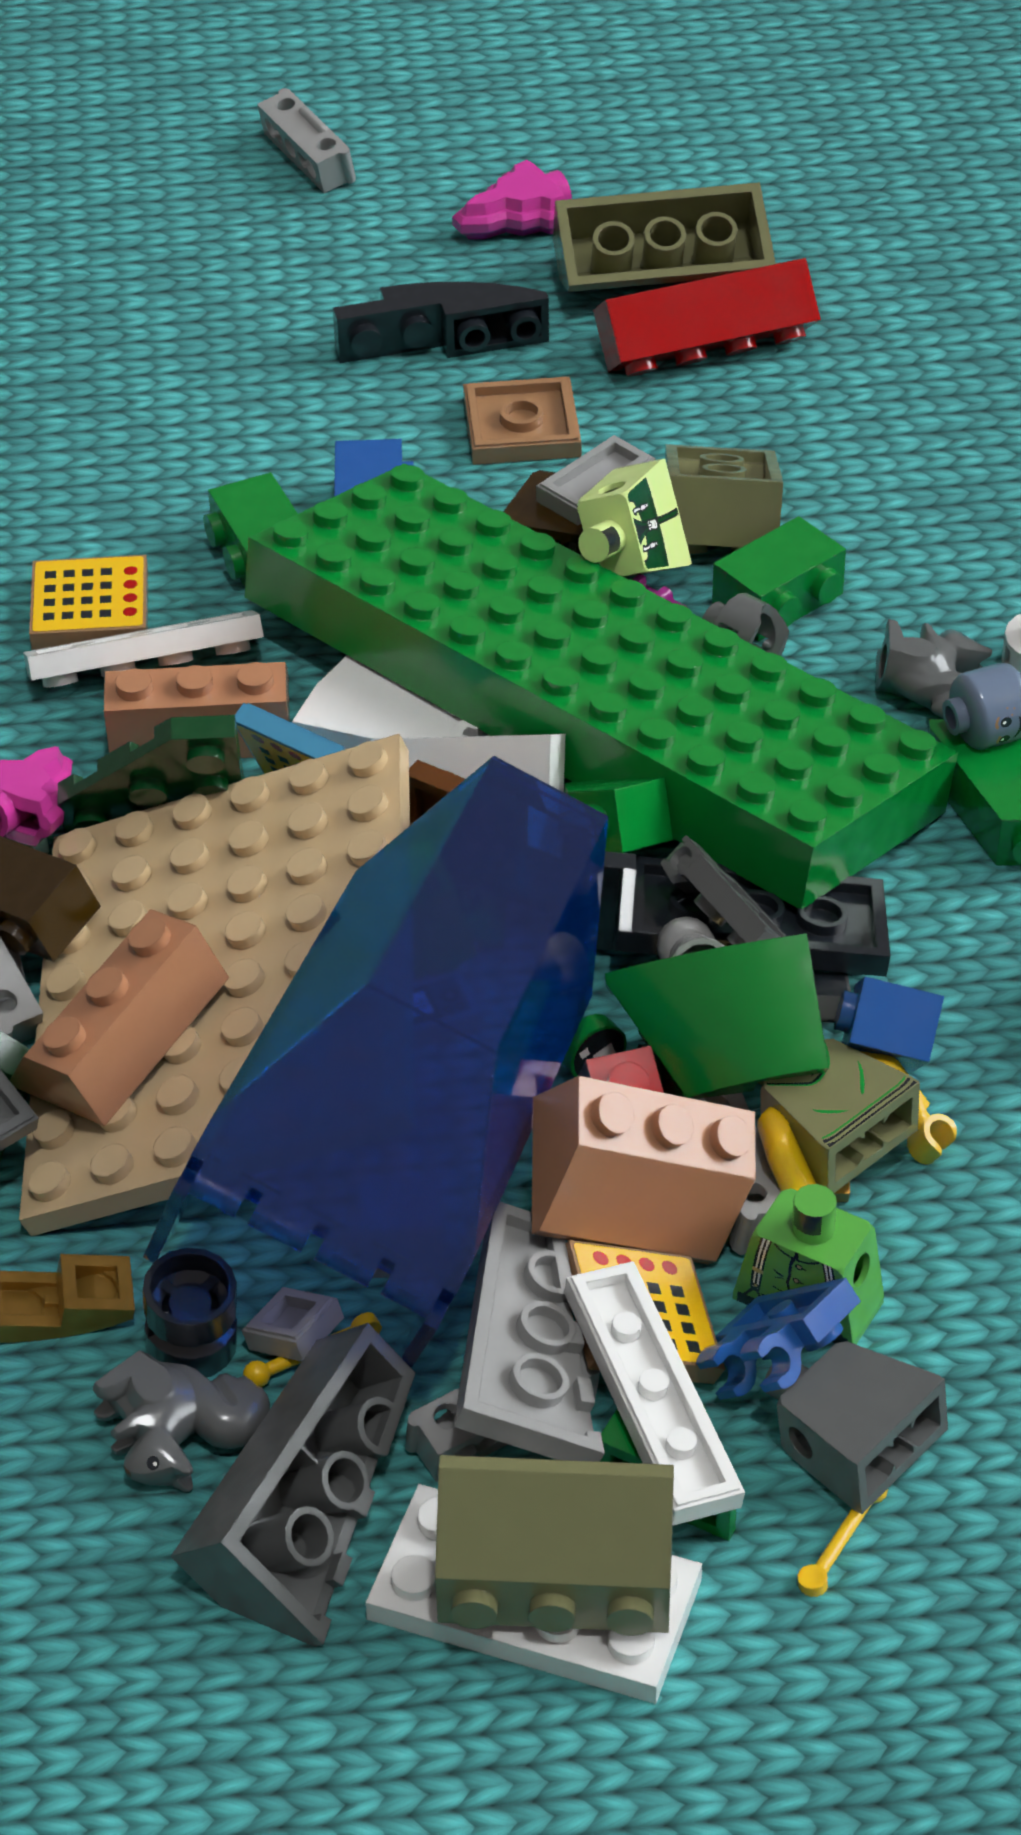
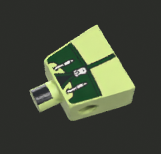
[577,458,692,577]

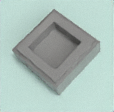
[242,1287,344,1362]

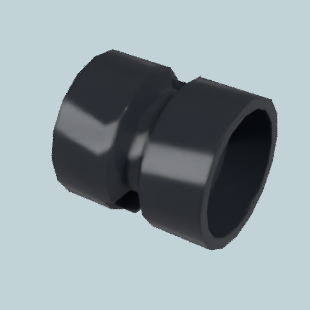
[143,1247,237,1378]

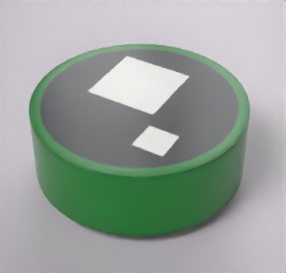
[559,1014,627,1077]

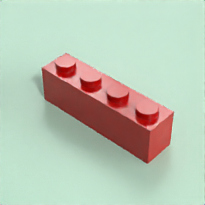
[593,258,821,377]

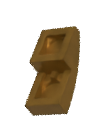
[0,1254,135,1343]

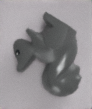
[876,619,992,719]
[93,1350,270,1492]

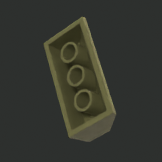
[553,182,776,292]

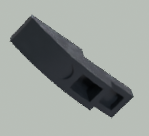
[333,282,549,363]

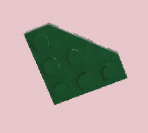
[57,715,244,833]

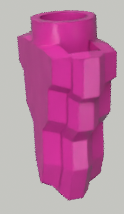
[452,160,572,240]
[0,746,73,847]

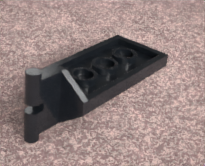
[547,837,891,977]

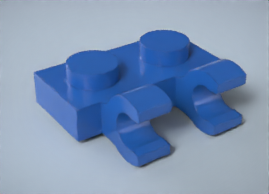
[696,1278,861,1400]

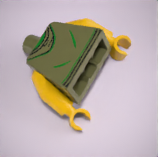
[757,1039,957,1193]

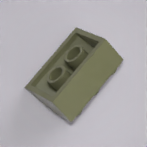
[435,1455,674,1636]

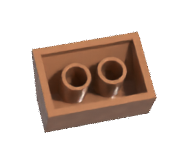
[104,662,290,758]
[10,909,229,1127]
[532,1076,756,1265]

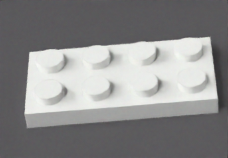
[366,1484,702,1704]

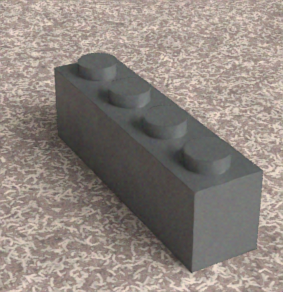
[170,1323,415,1647]

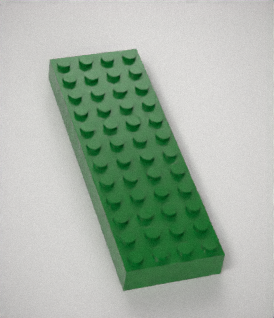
[244,463,959,909]

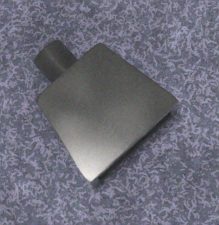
[765,1341,948,1514]

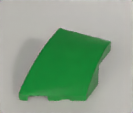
[604,933,829,1099]

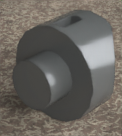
[702,593,789,656]

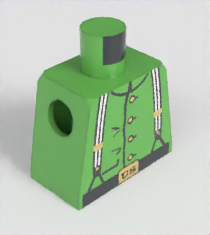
[733,1184,884,1345]

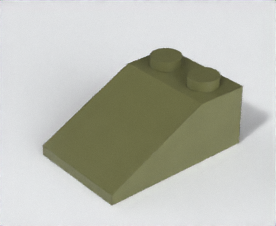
[665,444,783,554]

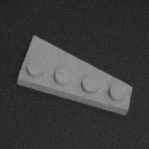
[453,1200,605,1462]

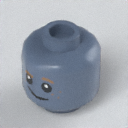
[942,663,1021,750]

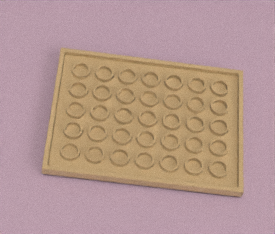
[19,733,414,1237]

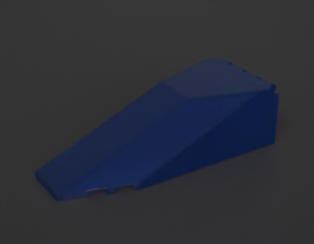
[143,756,609,1368]

